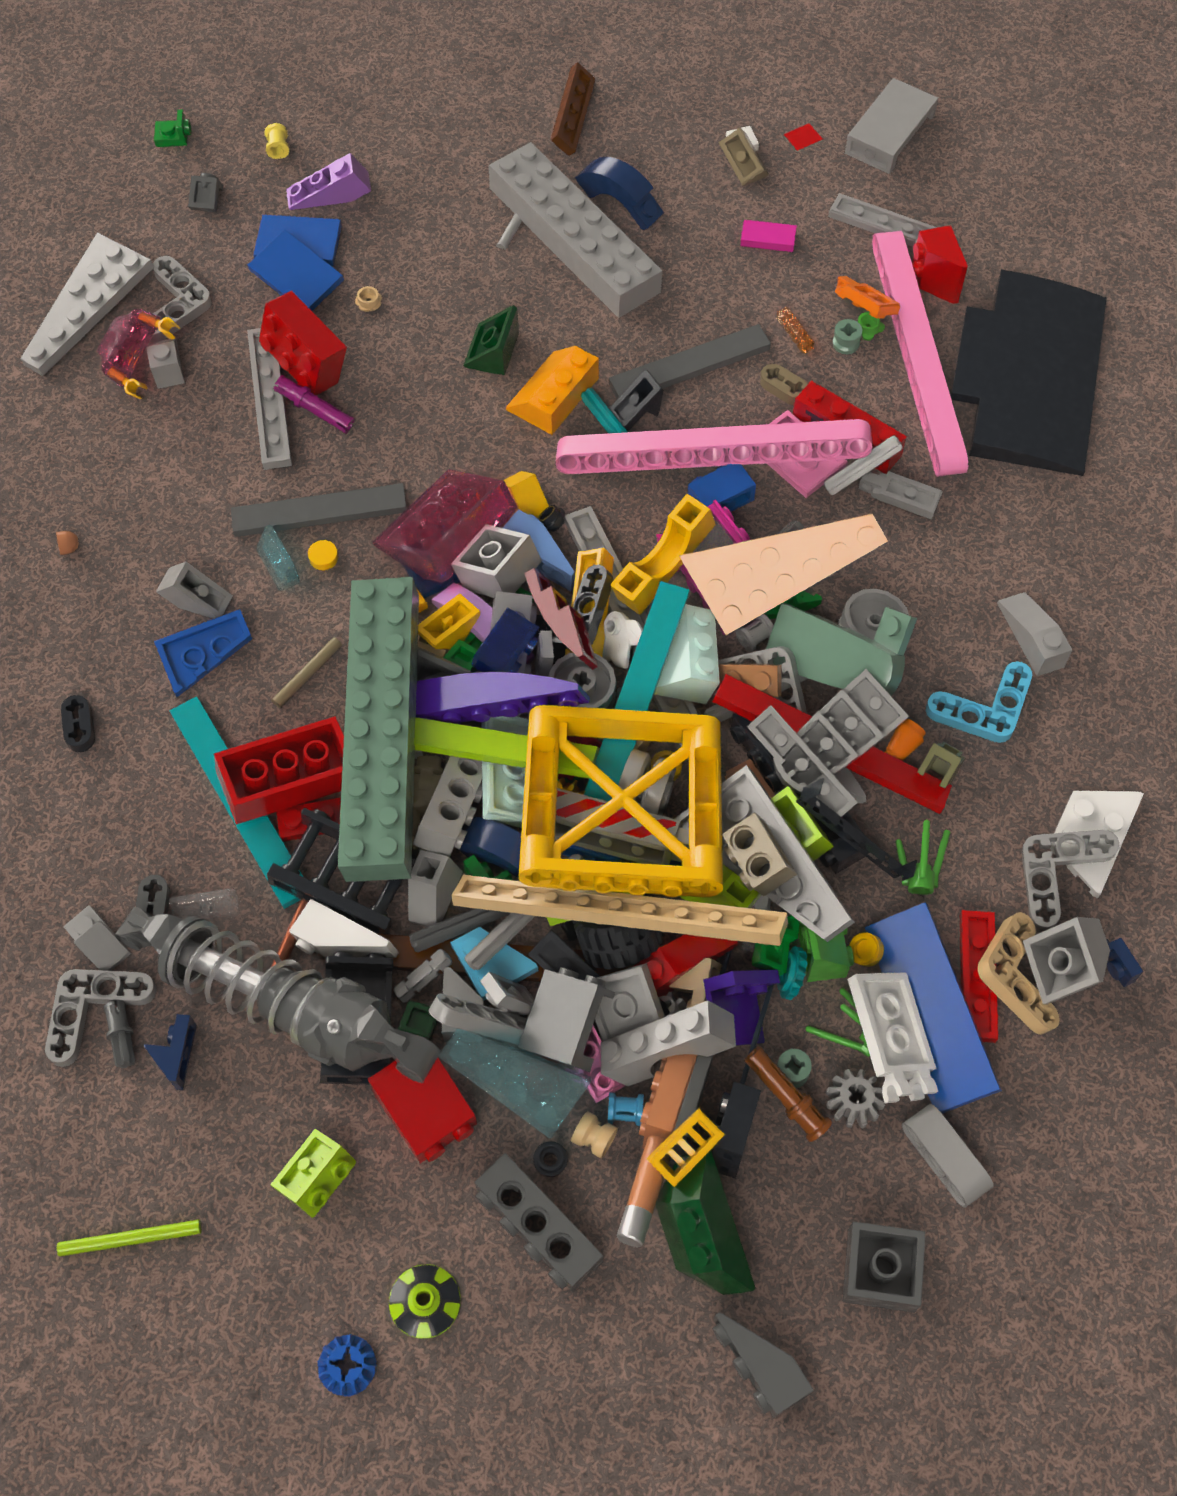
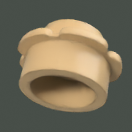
[355,286,382,312]

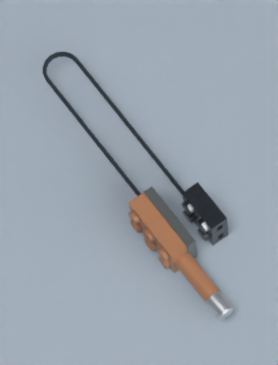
[616,914,791,1247]

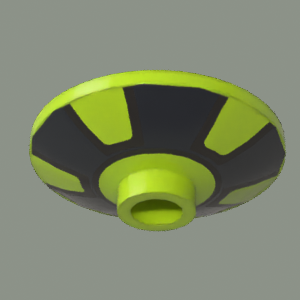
[389,1264,461,1339]

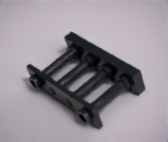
[267,808,417,935]

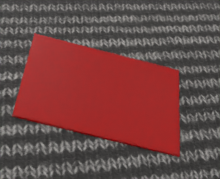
[783,123,823,151]

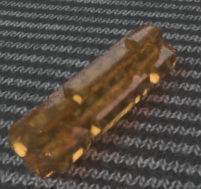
[776,307,815,354]

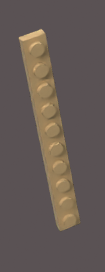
[451,875,788,946]

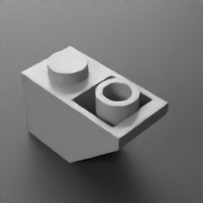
[408,850,463,927]

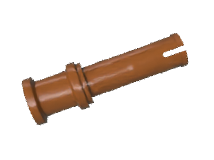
[744,1046,832,1142]

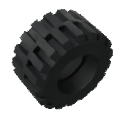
[573,894,664,969]

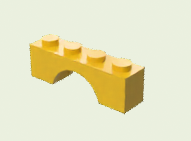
[610,494,716,615]

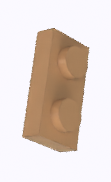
[718,663,781,697]

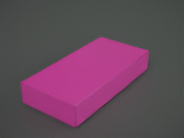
[740,220,797,252]

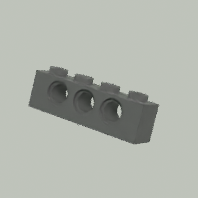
[474,1153,603,1292]

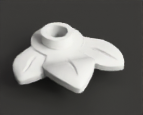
[602,611,643,669]

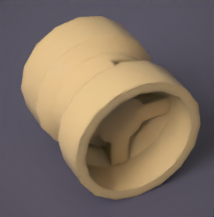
[571,1111,618,1159]

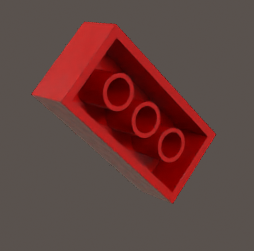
[214,716,344,825]

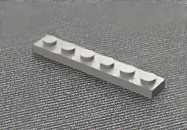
[247,328,292,470]

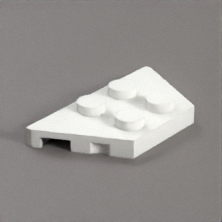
[1050,791,1143,898]

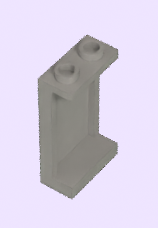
[845,78,938,174]

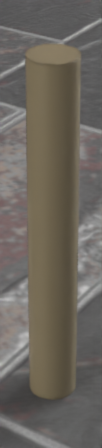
[271,637,342,708]

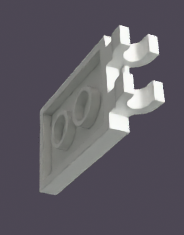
[848,972,938,1103]

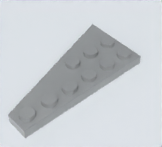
[20,233,154,376]

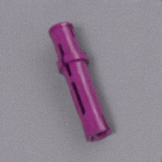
[273,375,355,434]

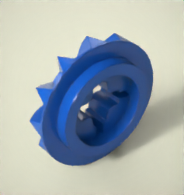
[317,1334,376,1396]

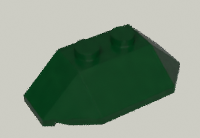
[655,1150,756,1295]

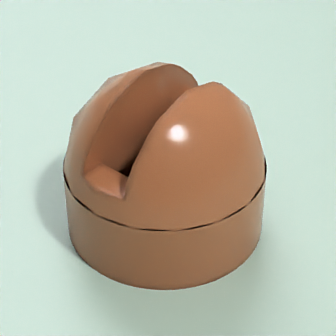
[56,531,79,555]

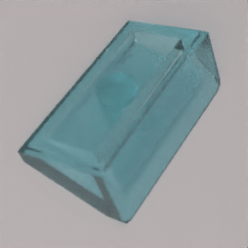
[256,524,300,591]

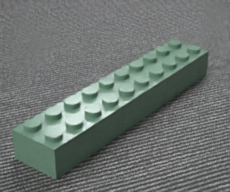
[338,577,419,882]

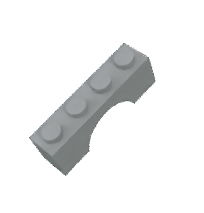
[601,1001,736,1086]

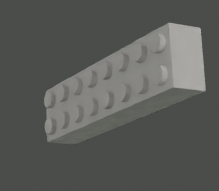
[489,142,663,318]

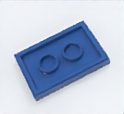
[253,215,342,266]
[248,229,344,311]

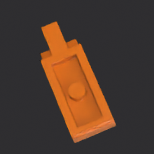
[835,276,900,319]

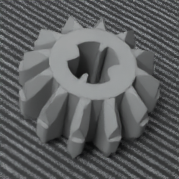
[826,1069,885,1128]

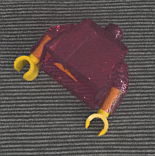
[97,309,180,399]

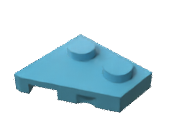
[450,927,538,1001]

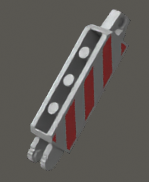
[555,788,689,865]

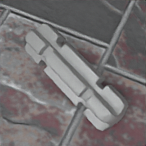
[394,949,452,1003]

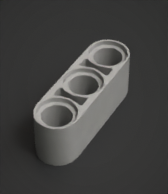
[902,1104,994,1208]

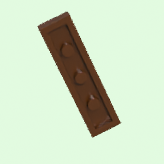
[550,62,596,156]

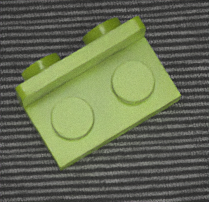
[270,1129,356,1218]

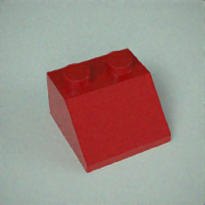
[912,225,968,304]

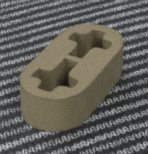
[760,364,807,405]

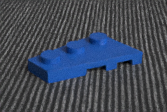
[154,609,252,697]

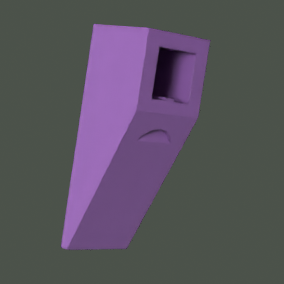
[286,153,371,210]

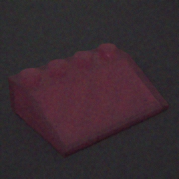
[372,469,518,583]

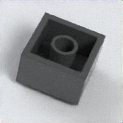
[842,1221,925,1313]

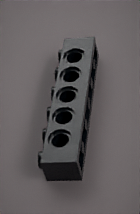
[730,713,866,874]

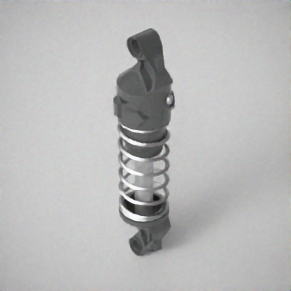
[115,907,441,1083]

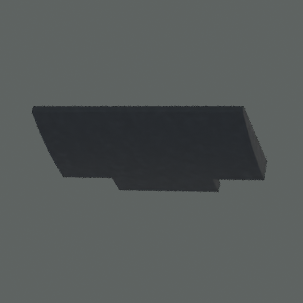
[951,269,1107,476]

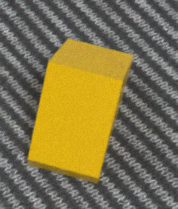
[497,471,549,518]
[418,593,481,649]

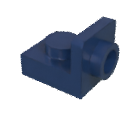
[1106,938,1144,987]

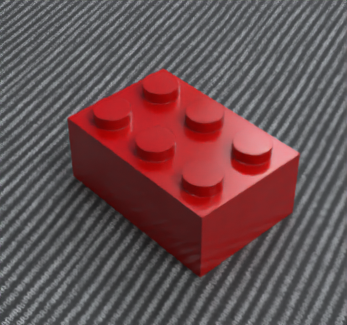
[259,290,347,396]

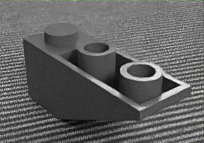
[712,1312,814,1418]

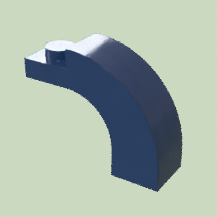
[574,157,664,230]
[458,817,521,879]

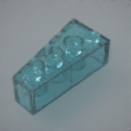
[438,1028,593,1139]

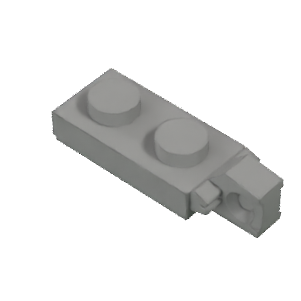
[858,471,942,520]

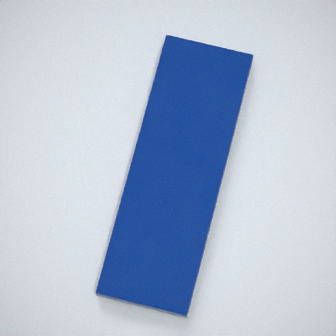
[865,902,1002,1113]

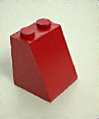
[368,1058,477,1163]

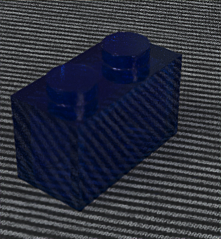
[471,607,539,673]

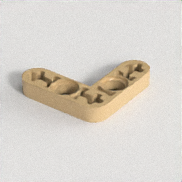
[978,912,1060,1035]

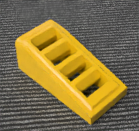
[646,1108,725,1187]

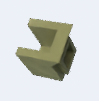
[917,742,966,788]

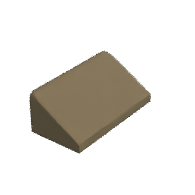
[719,127,769,186]

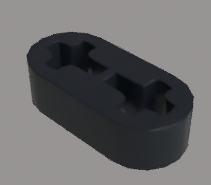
[61,695,95,752]

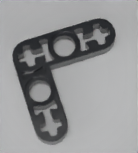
[514,564,614,649]

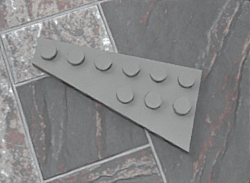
[674,765,855,942]

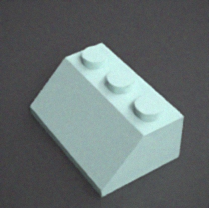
[645,604,720,704]

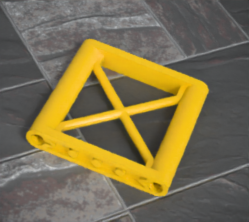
[518,705,723,897]

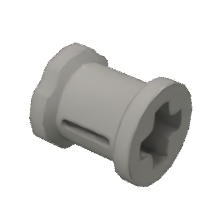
[736,614,774,652]

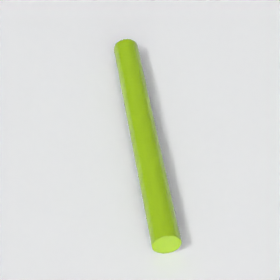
[57,1219,201,1257]

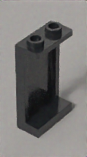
[320,952,393,1085]

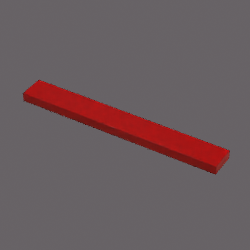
[712,674,952,814]

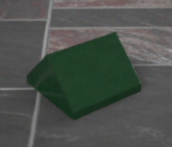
[463,305,519,376]

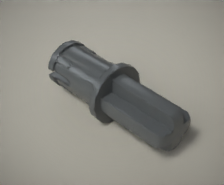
[103,1000,135,1068]

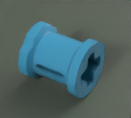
[608,1092,644,1126]

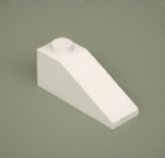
[289,899,399,958]

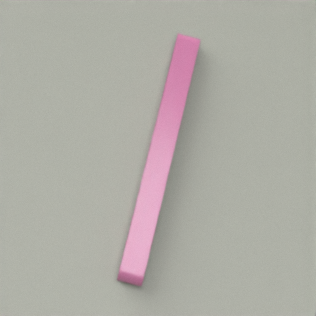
[872,231,968,477]
[556,419,872,474]

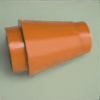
[885,719,926,761]

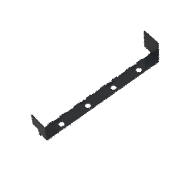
[796,778,918,881]

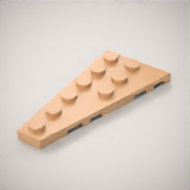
[680,514,888,635]

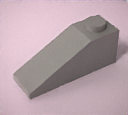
[997,592,1072,676]

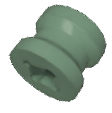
[832,319,862,354]
[777,1049,812,1088]

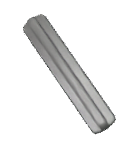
[824,435,903,495]

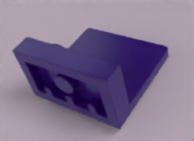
[703,970,780,1046]

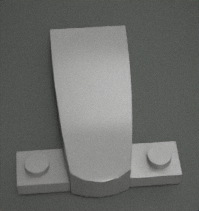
[747,669,909,817]

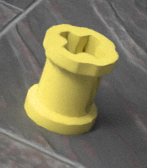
[264,123,289,159]

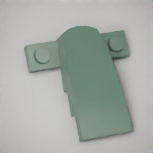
[766,603,917,696]

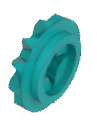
[777,946,808,1000]

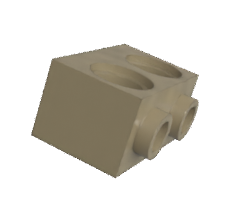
[722,812,797,896]

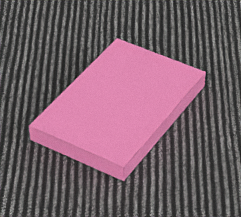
[768,410,848,498]

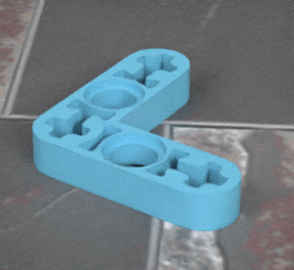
[926,661,1032,743]

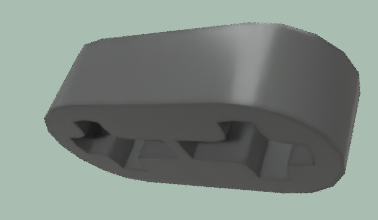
[136,875,170,915]

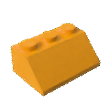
[506,346,599,435]

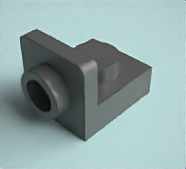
[188,173,223,212]

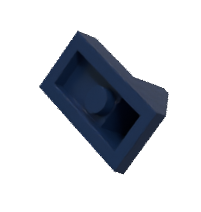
[144,1014,197,1090]

